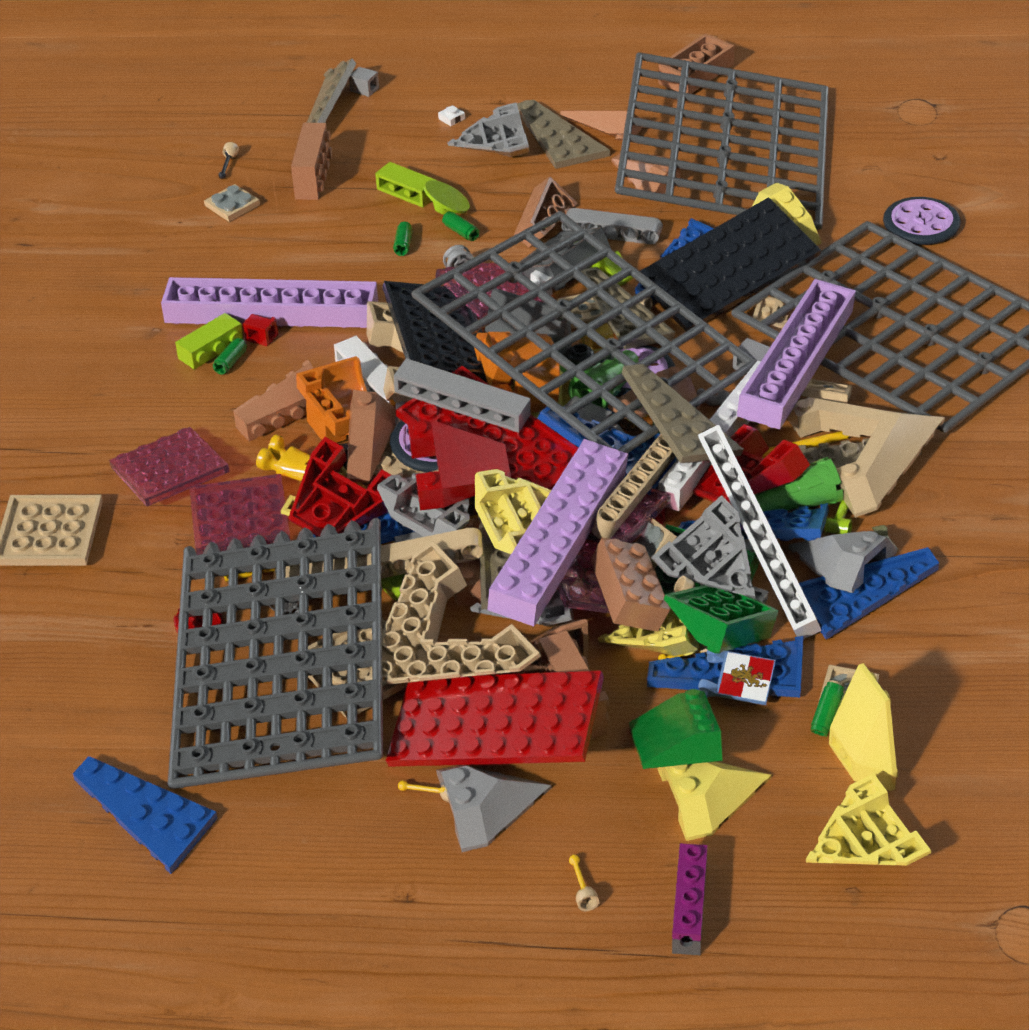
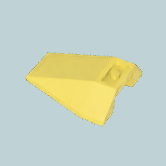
[829,663,898,791]

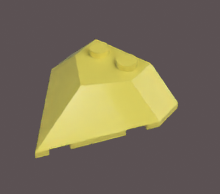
[752,183,821,246]
[475,469,551,554]
[598,608,700,656]
[657,762,771,841]
[806,773,931,866]

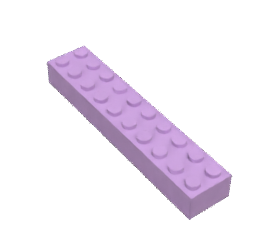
[161,277,378,328]
[737,279,856,429]
[487,439,628,627]

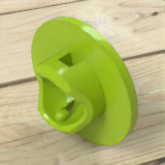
[424,180,470,215]

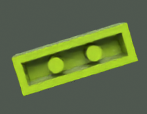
[375,162,437,208]
[175,313,244,370]

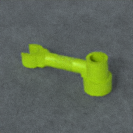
[825,500,852,534]

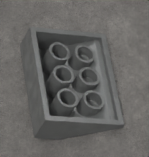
[519,227,611,291]
[484,288,572,357]

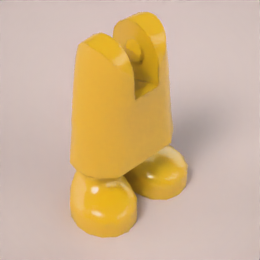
[256,434,310,481]

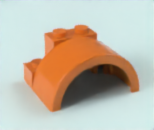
[474,332,560,412]
[296,356,396,443]

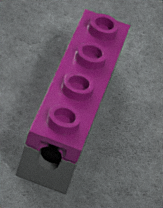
[672,843,707,956]

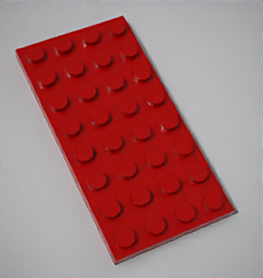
[396,366,578,490]
[385,671,604,767]

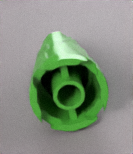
[568,350,639,409]
[754,457,843,511]

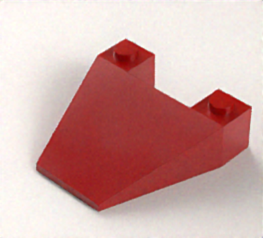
[408,420,511,511]
[693,424,810,503]
[288,436,391,537]

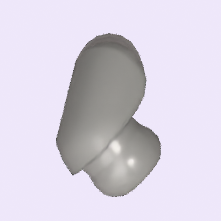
[696,388,730,406]

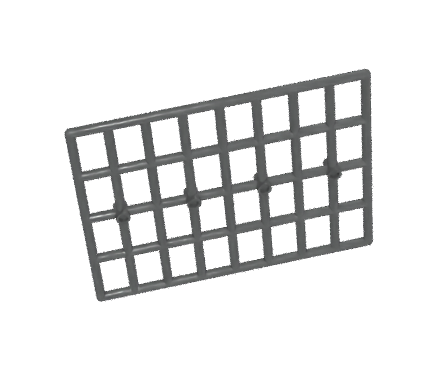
[615,52,829,230]
[412,211,756,453]
[731,221,1029,433]

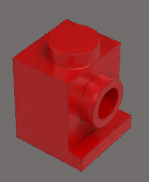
[243,314,278,347]

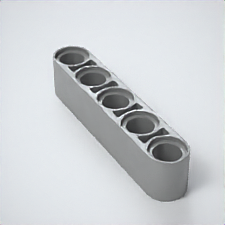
[562,208,663,244]

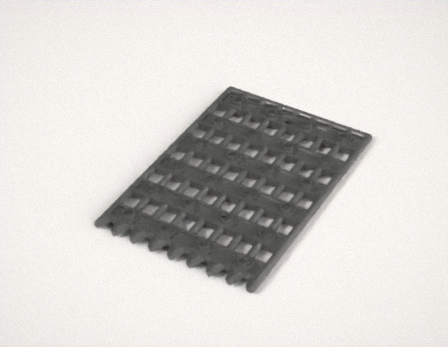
[168,518,383,789]

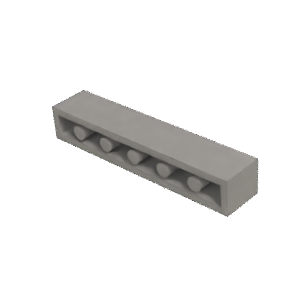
[394,358,530,433]

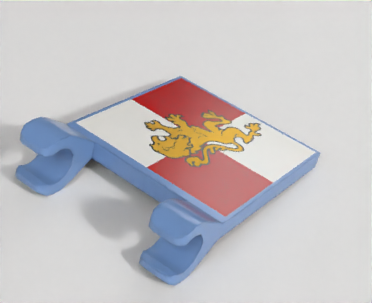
[698,650,776,705]

